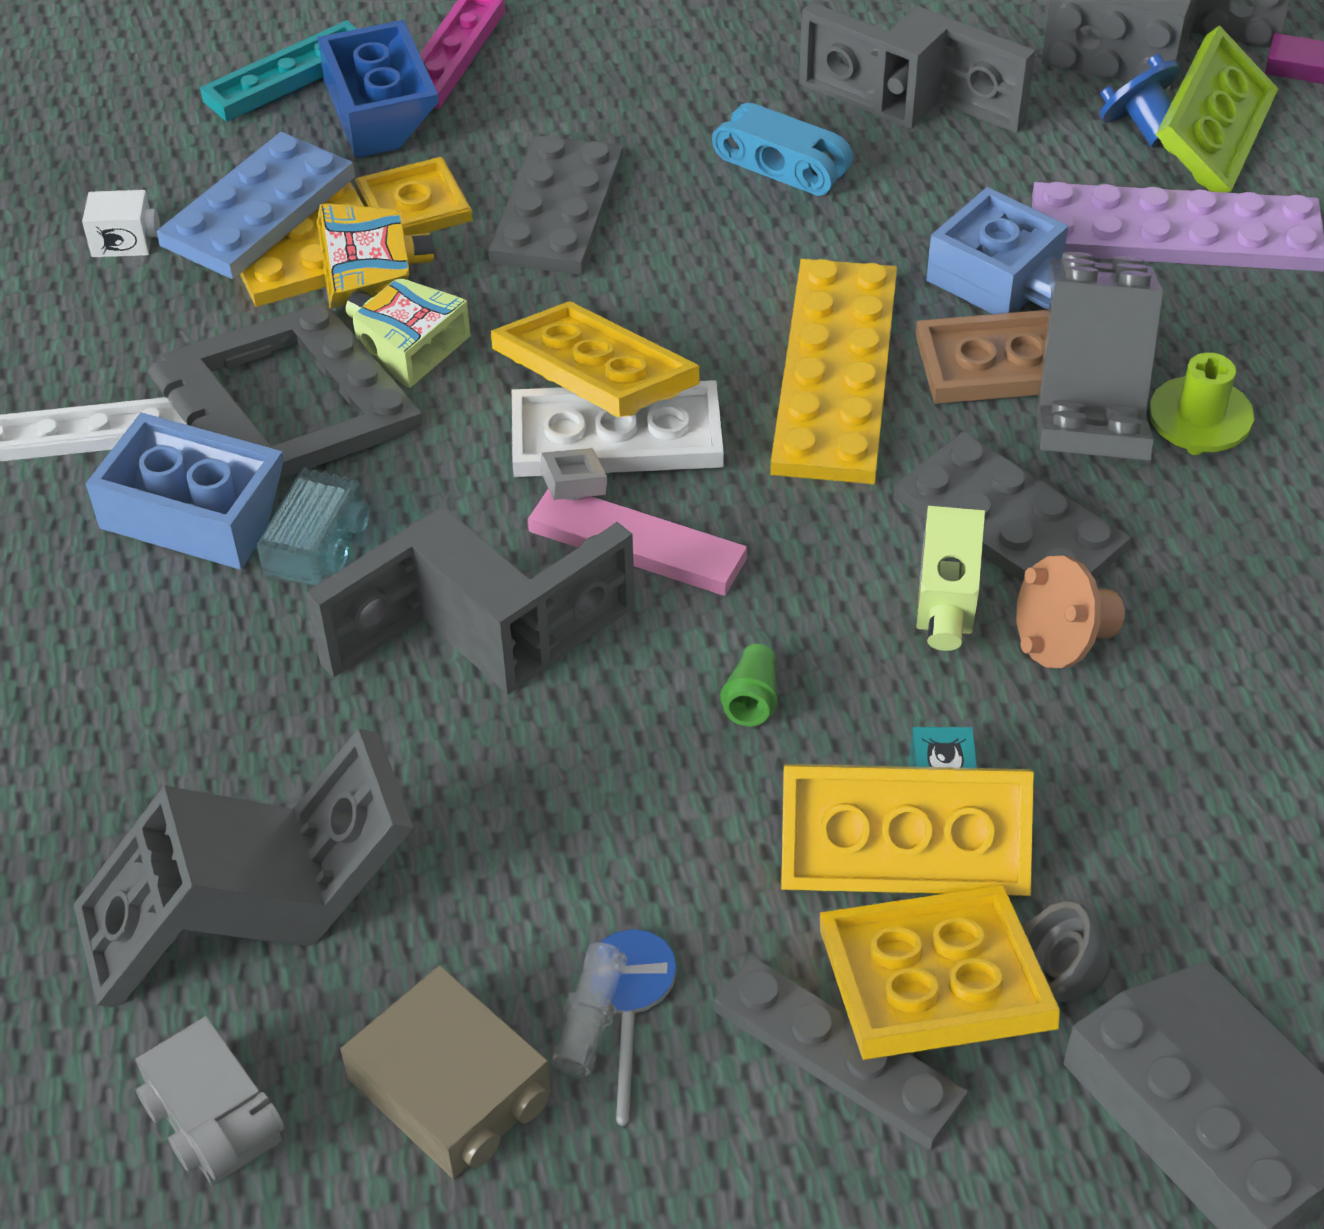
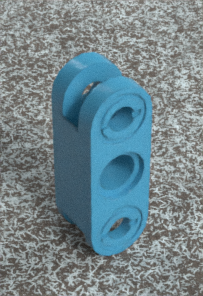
[712,103,854,196]

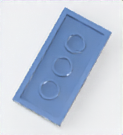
[157,132,355,280]

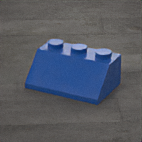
[317,20,439,158]

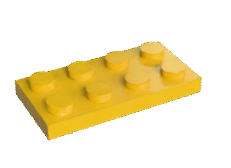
[491,301,700,418]
[781,764,1034,896]

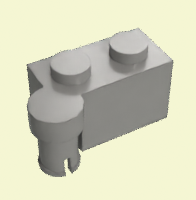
[135,1016,285,1186]

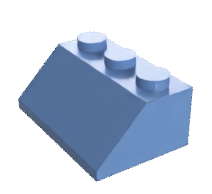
[86,412,284,570]

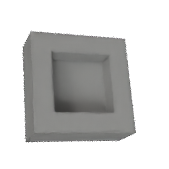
[540,448,607,500]

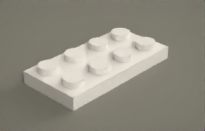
[512,380,724,477]

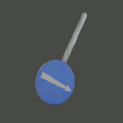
[583,929,677,1126]

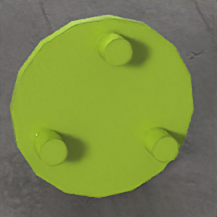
[1149,353,1254,455]

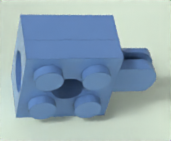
[926,187,1069,314]

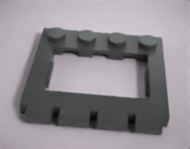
[148,302,423,479]

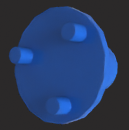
[1099,53,1181,148]

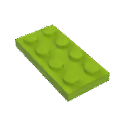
[1155,25,1278,193]

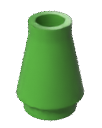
[720,644,777,727]

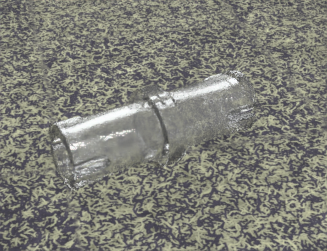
[551,943,627,1078]

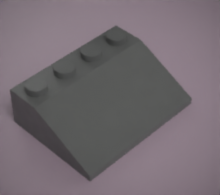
[1063,960,1324,1229]

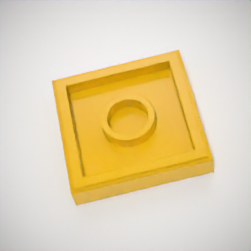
[355,157,473,235]

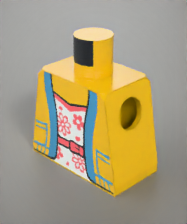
[317,204,434,309]

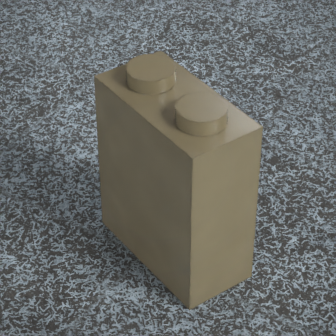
[340,965,551,1180]

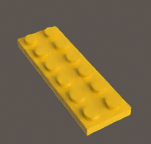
[770,259,897,484]

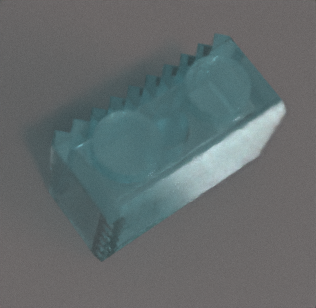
[257,467,369,586]

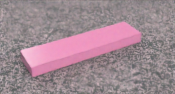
[528,488,747,596]

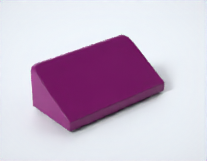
[1264,33,1324,84]

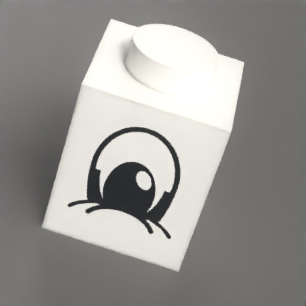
[82,190,160,257]

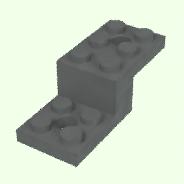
[799,2,1036,133]

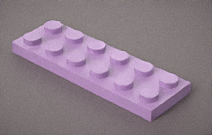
[1032,182,1324,271]

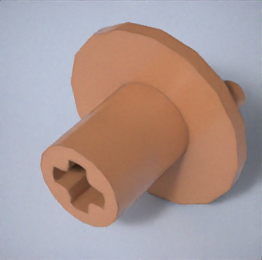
[1016,555,1125,668]

